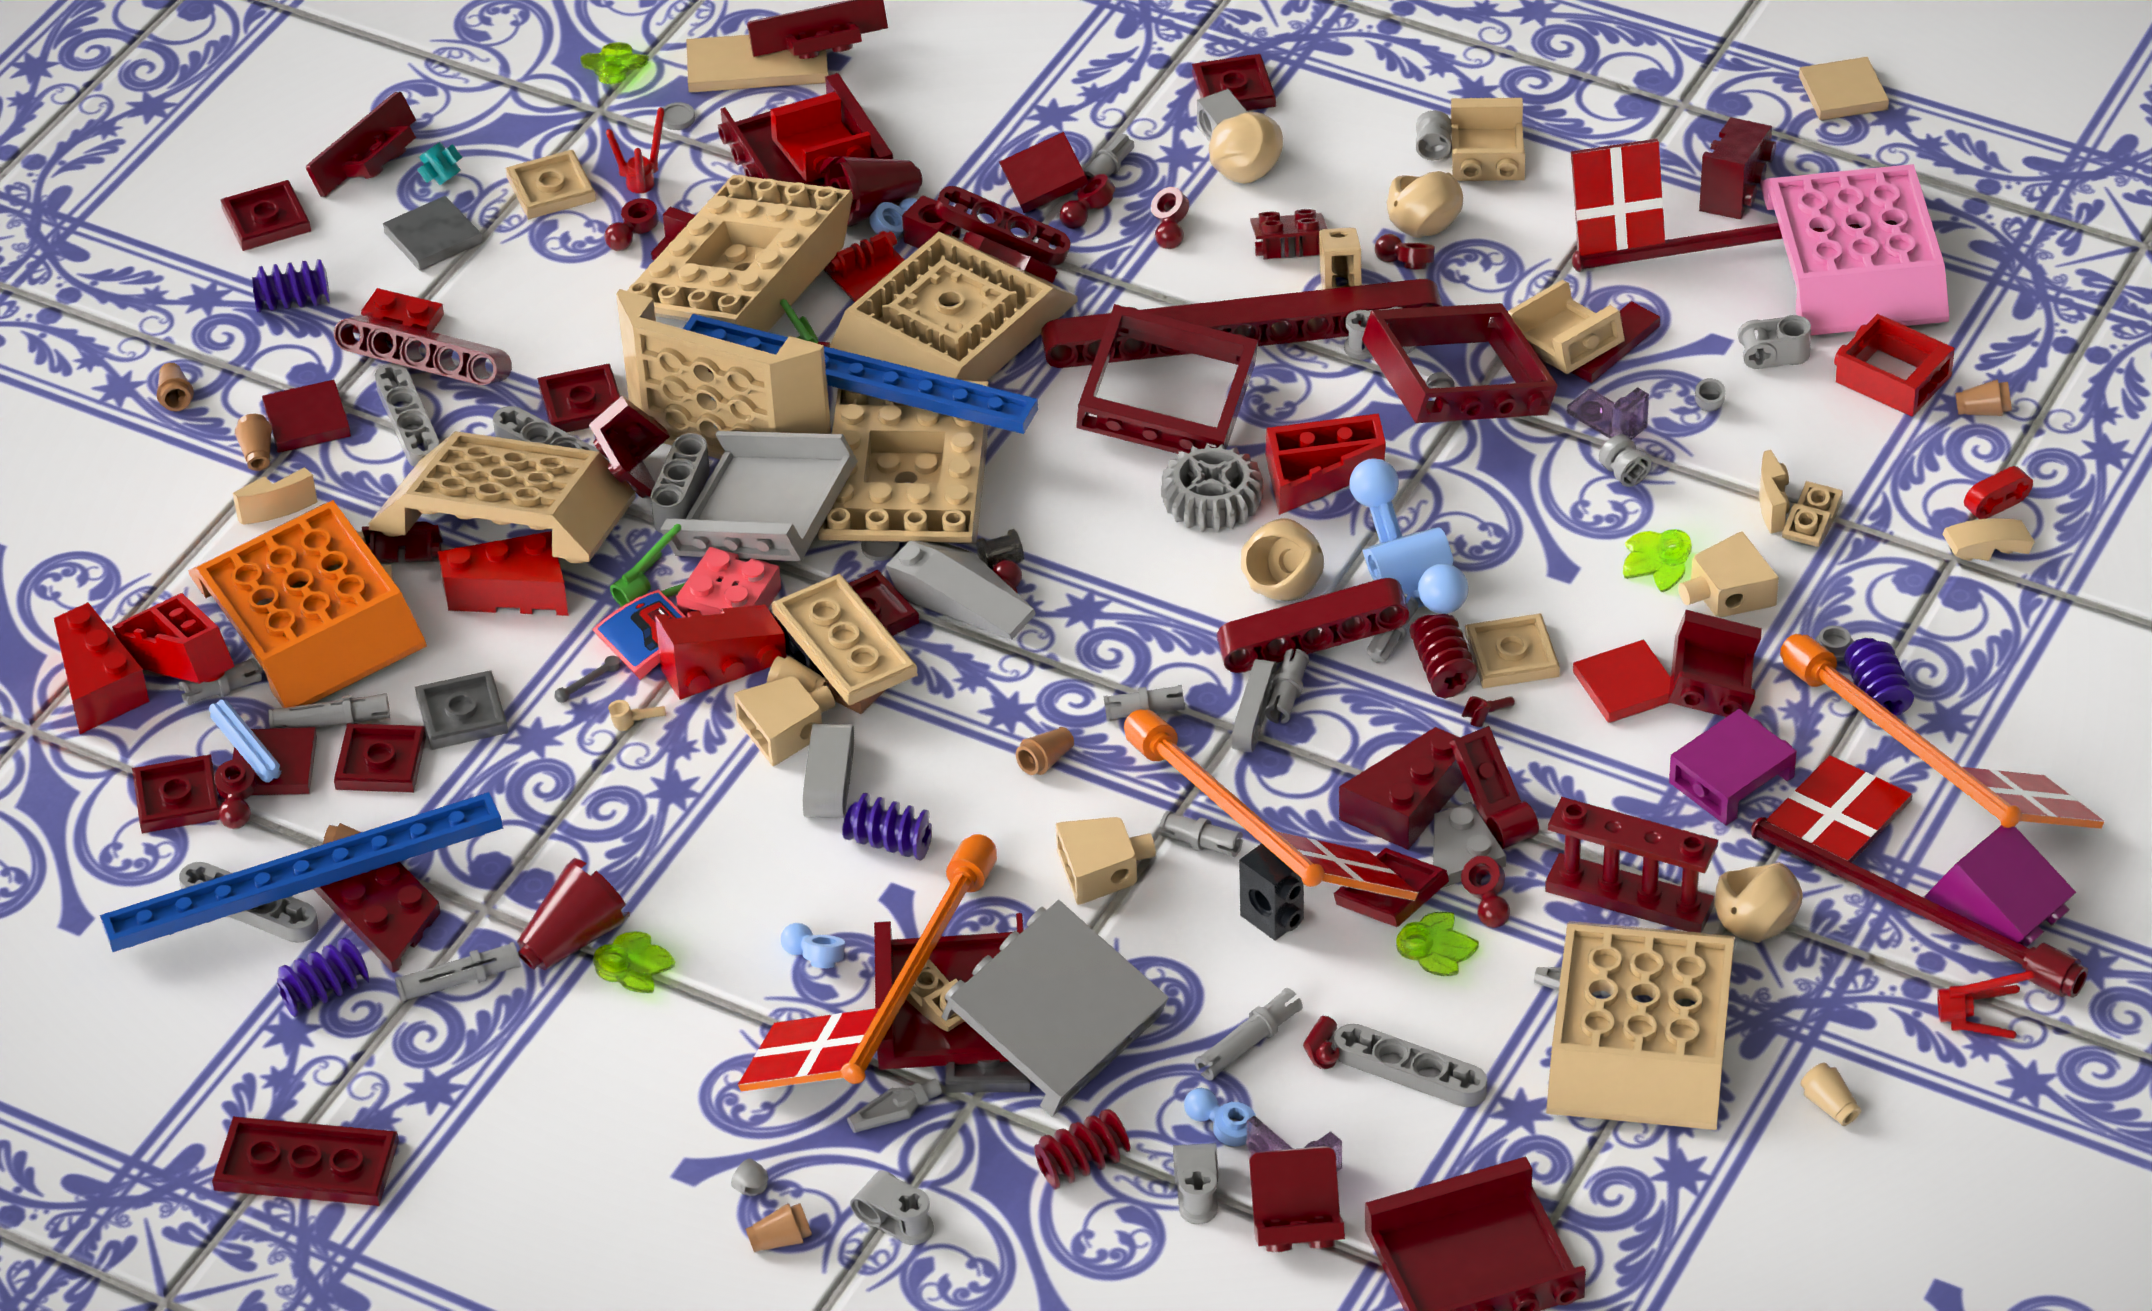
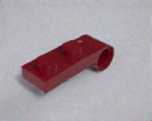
[1449,726,1539,849]

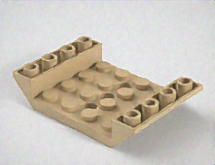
[616,289,831,459]
[369,431,636,563]
[1546,921,1735,1130]

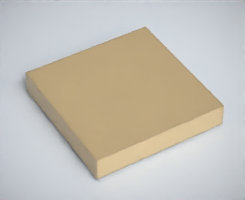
[1799,56,1889,121]
[506,150,596,220]
[1465,613,1560,689]

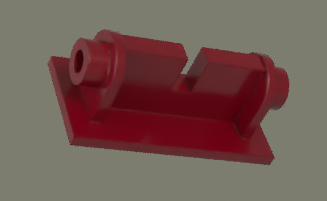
[362,521,443,562]

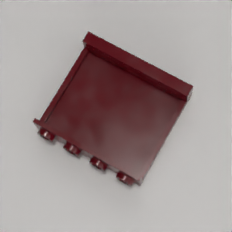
[718,73,893,186]
[874,913,1024,1070]
[1365,1156,1586,1311]

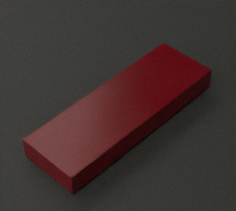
[1571,301,1660,384]

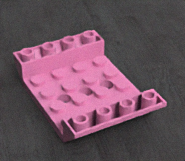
[1760,164,1949,335]

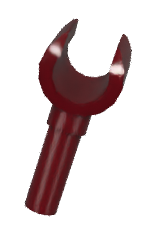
[1461,696,1515,727]

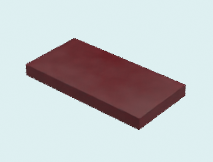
[212,1116,399,1206]

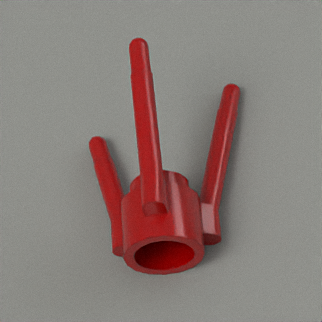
[606,107,664,194]
[1937,971,2035,1039]

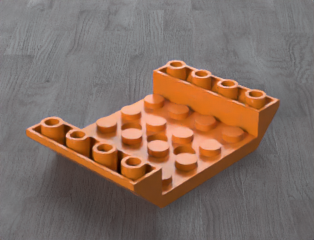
[188,500,427,708]

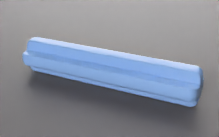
[209,699,281,782]

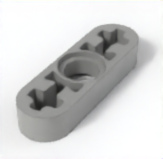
[1232,659,1277,752]

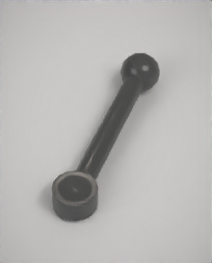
[554,655,620,703]

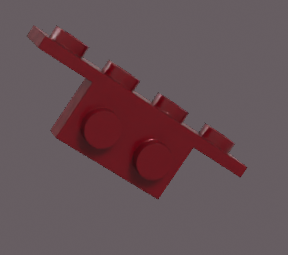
[747,0,888,59]
[305,92,416,197]

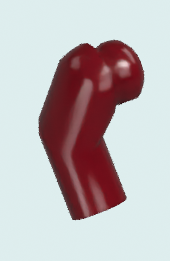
[1303,1016,1340,1069]

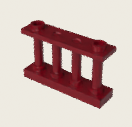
[1545,797,1719,933]

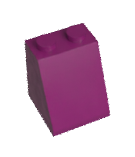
[1924,825,2076,947]

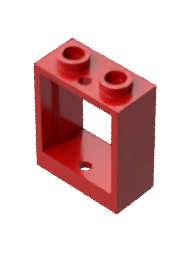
[1834,313,1955,417]

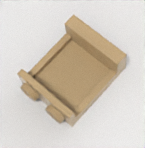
[1451,98,1525,181]
[1508,280,1625,374]

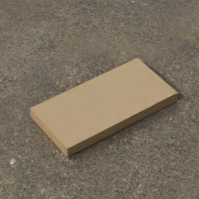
[686,35,828,92]
[772,573,918,706]

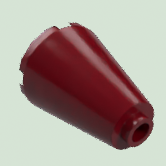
[819,156,922,227]
[517,858,630,970]

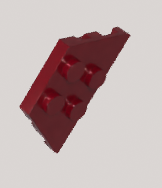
[313,862,441,973]

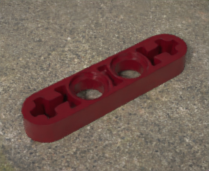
[935,186,1071,265]

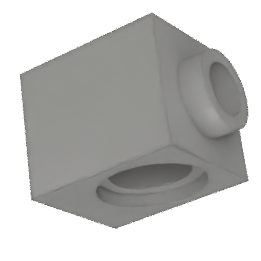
[1197,89,1247,142]

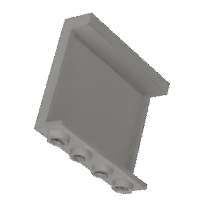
[660,431,858,561]
[942,899,1169,1117]

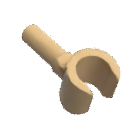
[608,700,666,731]

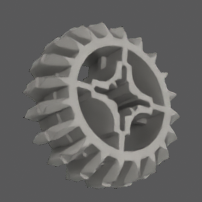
[1161,444,1263,532]

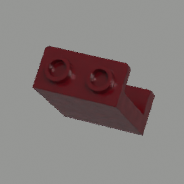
[1668,610,1762,717]

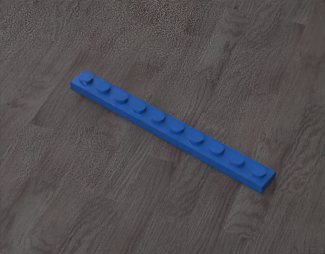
[683,314,1038,434]
[100,792,503,952]

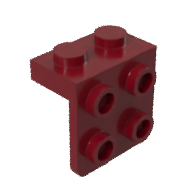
[589,396,670,498]
[1249,1146,1345,1252]

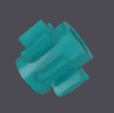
[417,142,463,186]

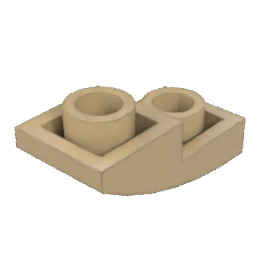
[1759,450,1790,534]
[233,467,318,524]
[1782,481,1843,547]
[1942,518,2035,561]
[906,959,965,1032]

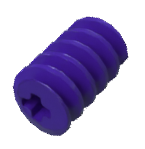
[252,259,330,313]
[1844,638,1914,721]
[842,793,932,861]
[277,938,369,1017]

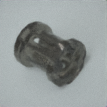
[976,529,1024,569]

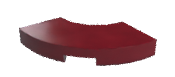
[962,231,1058,283]

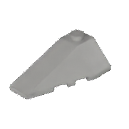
[885,540,1036,640]

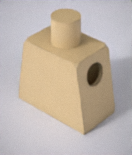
[1319,228,1362,290]
[1678,531,1779,617]
[734,676,835,766]
[1056,817,1156,905]

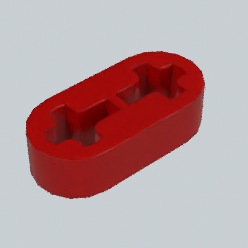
[1964,466,2033,519]

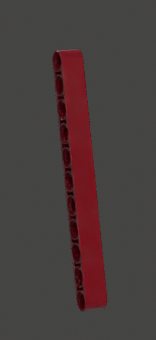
[1041,279,1442,368]

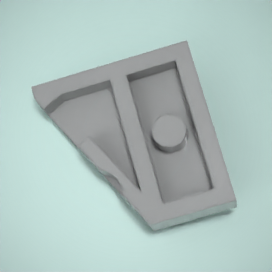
[1433,802,1506,888]

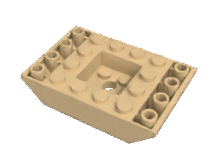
[627,175,853,332]
[830,232,1078,381]
[818,381,989,544]

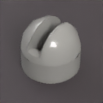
[1695,378,1726,412]
[731,1158,768,1197]

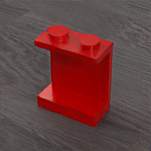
[770,92,871,182]

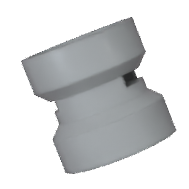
[1416,110,1452,161]
[1599,434,1651,487]

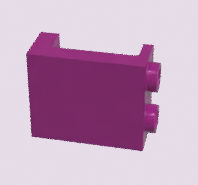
[1669,709,1797,826]

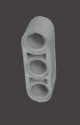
[650,433,710,533]
[803,723,854,818]

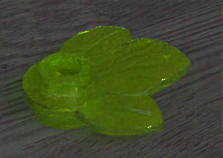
[580,42,649,84]
[1623,529,1692,592]
[1396,912,1479,976]
[593,931,676,993]

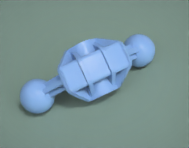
[1350,458,1469,614]

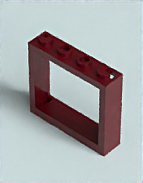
[1362,303,1558,423]
[1076,304,1258,454]

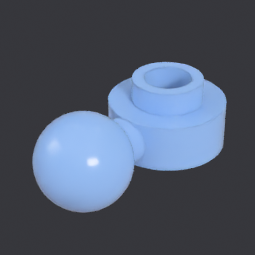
[870,198,918,239]
[781,923,845,968]
[1184,1088,1257,1147]

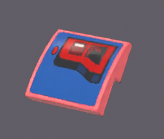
[592,589,686,680]

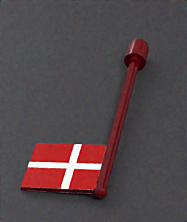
[1571,138,1897,272]
[1751,755,2088,998]

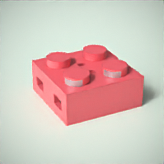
[676,547,781,617]

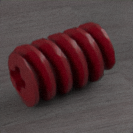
[1409,614,1477,699]
[1034,1109,1131,1190]

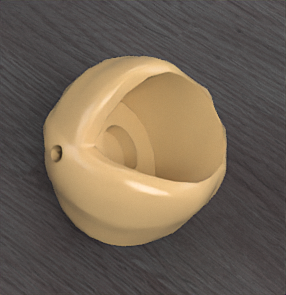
[1208,112,1283,184]
[1386,171,1463,238]
[1241,518,1324,601]
[1714,862,1803,943]

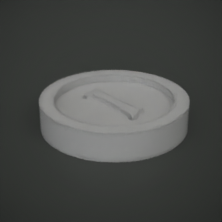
[663,102,695,130]
[861,542,900,561]

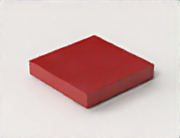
[1573,639,1671,723]

